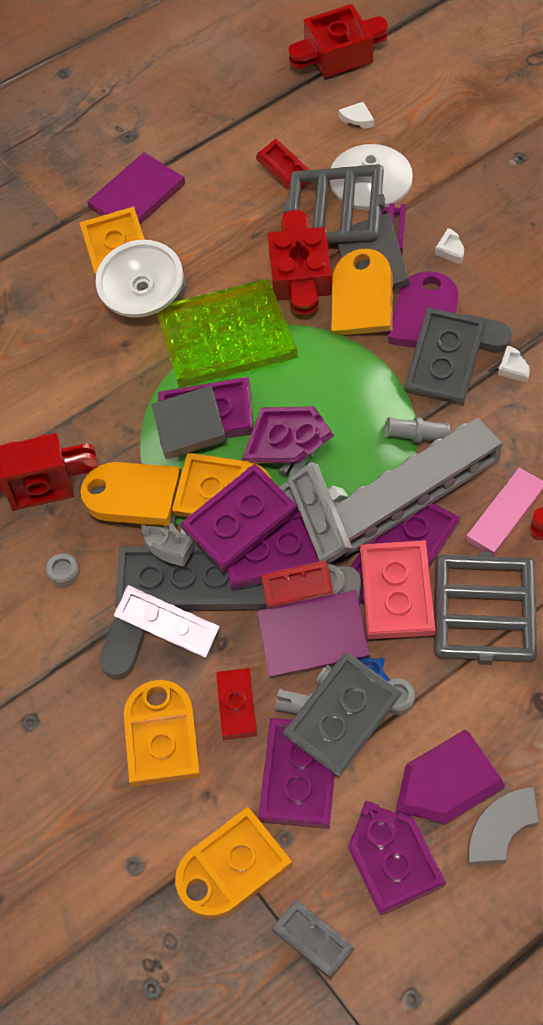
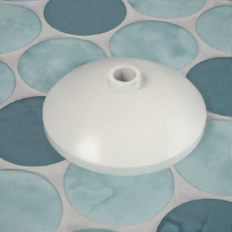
[329,144,413,211]
[95,240,184,318]

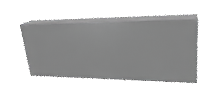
[287,462,352,564]

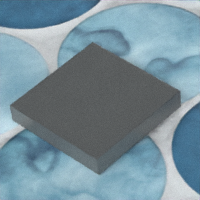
[152,385,227,460]

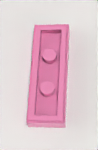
[466,467,543,556]

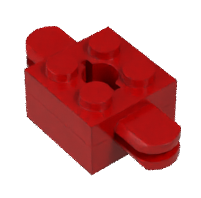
[288,4,388,78]
[267,210,332,316]
[0,433,98,511]

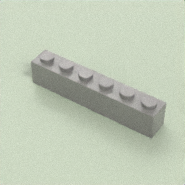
[334,418,502,557]

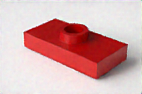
[256,138,312,190]
[261,560,335,609]
[216,668,257,740]

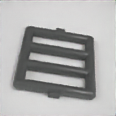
[283,164,385,244]
[434,551,537,665]

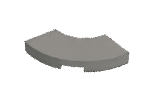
[141,514,195,566]
[468,787,538,865]

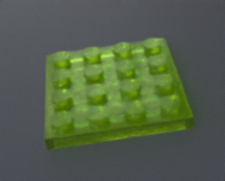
[156,278,298,388]

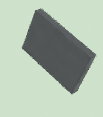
[334,213,410,290]
[404,307,486,406]
[282,651,402,778]

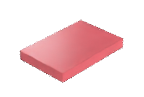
[360,540,436,639]

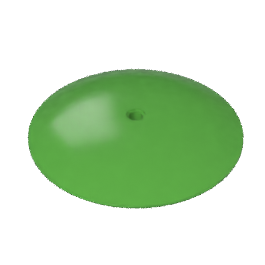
[140,324,417,529]

